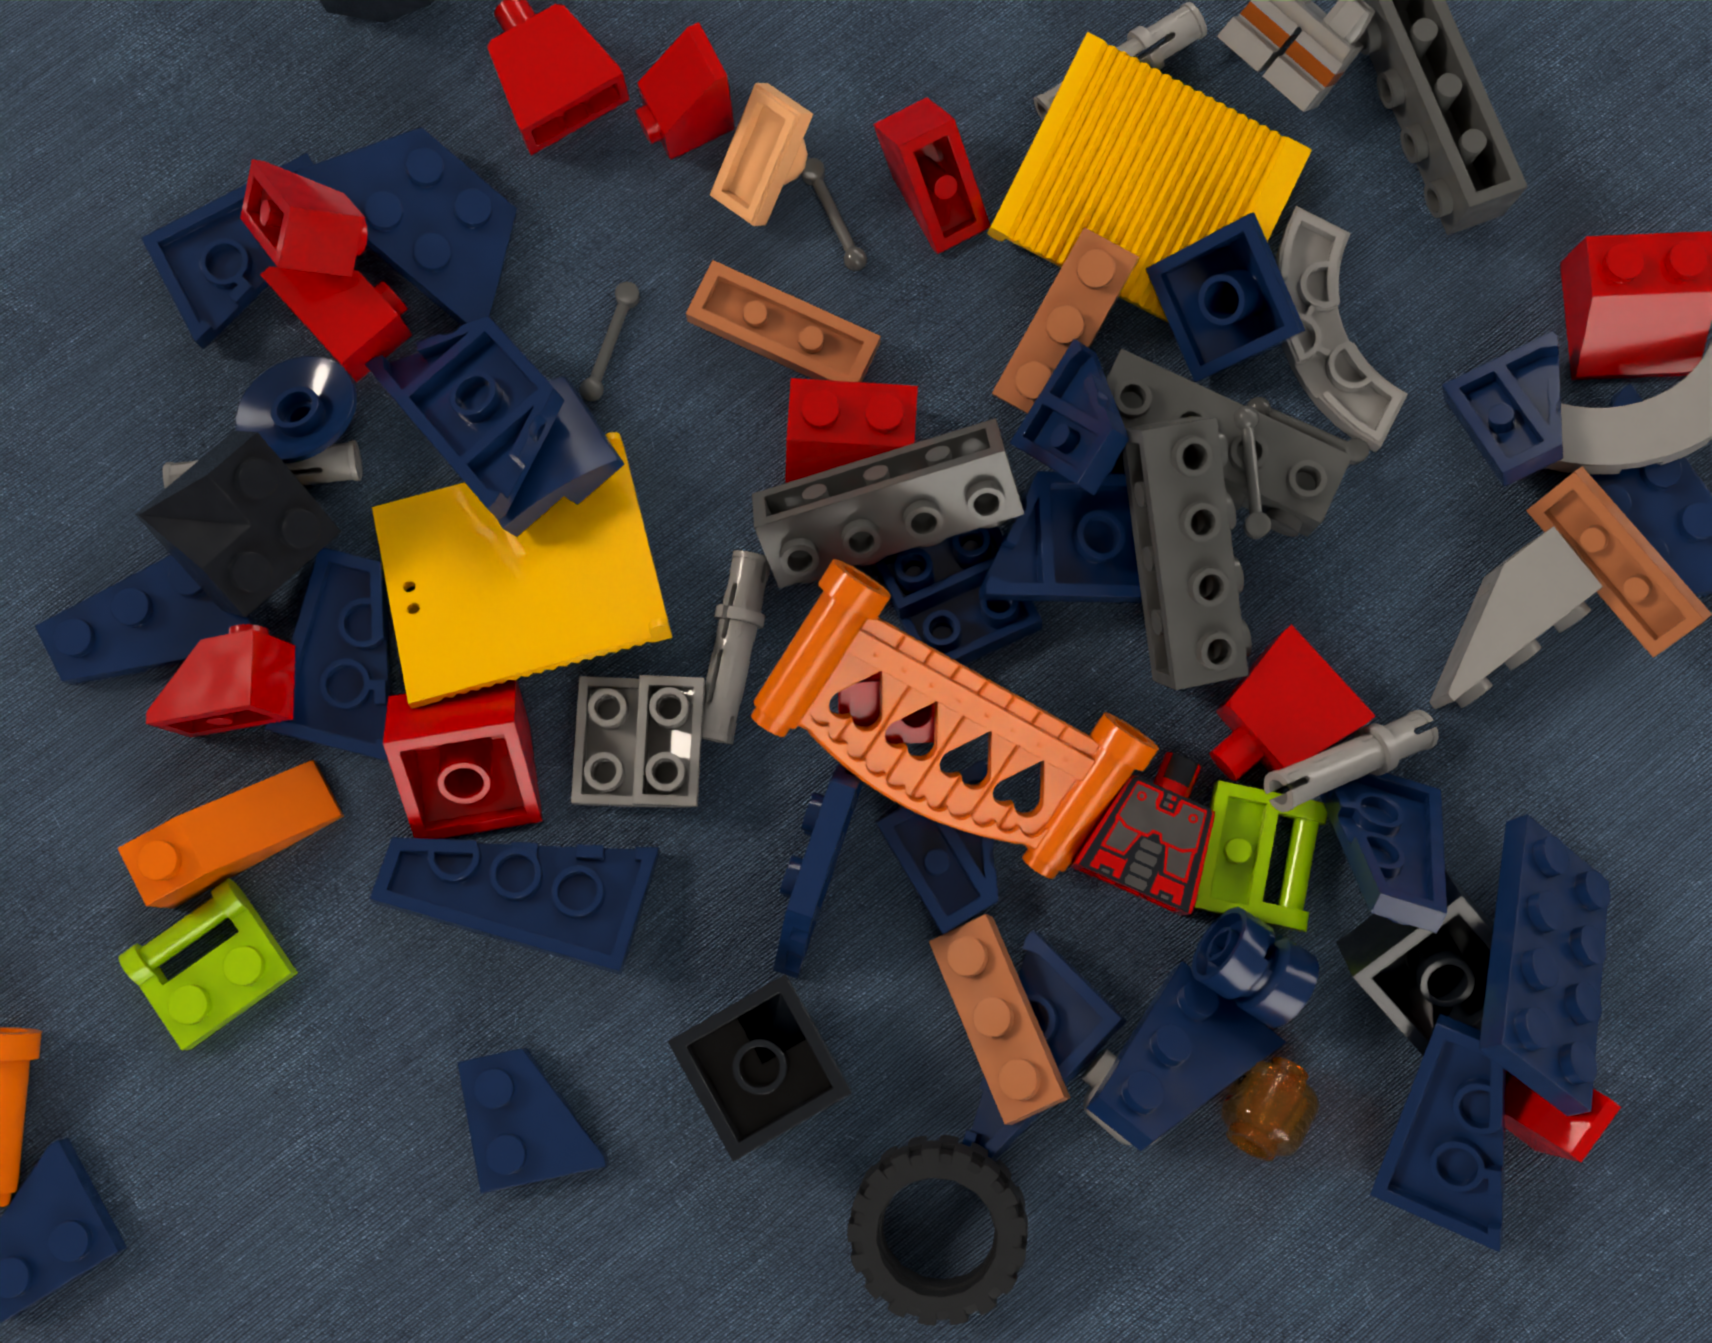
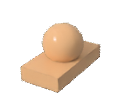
[710,83,813,226]

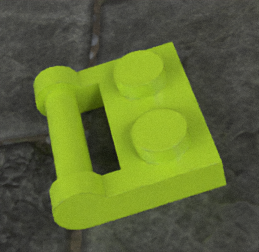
[1194,780,1327,932]
[118,878,298,1051]

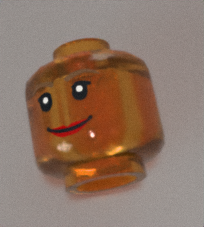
[1220,1057,1320,1161]

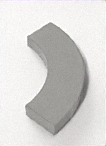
[1276,206,1408,453]
[1545,338,1712,474]

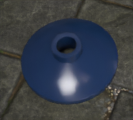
[235,356,357,464]

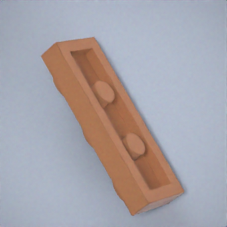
[992,227,1139,414]
[686,260,881,382]
[1526,466,1712,658]
[929,914,1071,1125]

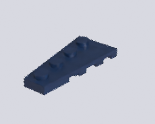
[369,837,660,975]

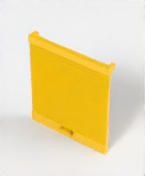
[987,32,1312,323]
[372,432,673,709]

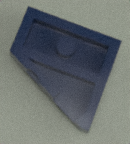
[1442,331,1563,487]
[1010,339,1129,495]
[876,759,999,935]
[457,1048,609,1194]
[0,1138,127,1323]

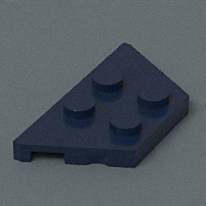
[296,127,517,325]
[365,316,565,520]
[1590,383,1712,596]
[979,471,1142,603]
[773,763,864,979]

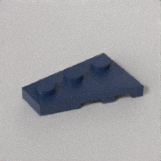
[141,153,314,350]
[265,548,391,762]
[35,555,256,685]
[1318,752,1447,933]
[1086,961,1286,1151]
[1370,1014,1506,1252]

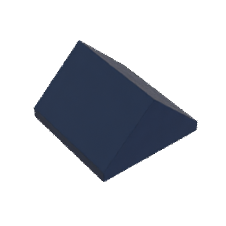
[1146,213,1306,382]

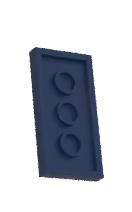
[1479,814,1611,1116]

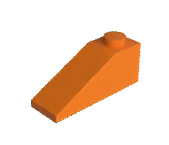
[117,760,344,909]

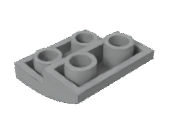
[571,675,705,807]

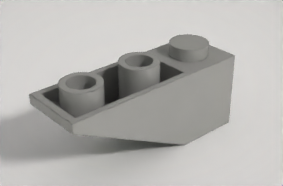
[1429,526,1603,710]

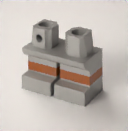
[1217,0,1375,112]

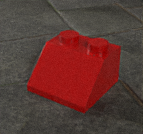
[1560,231,1712,380]
[785,378,918,483]
[383,680,542,839]

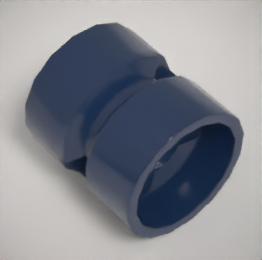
[1191,907,1319,1028]

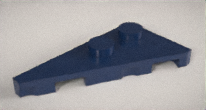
[962,930,1127,1187]

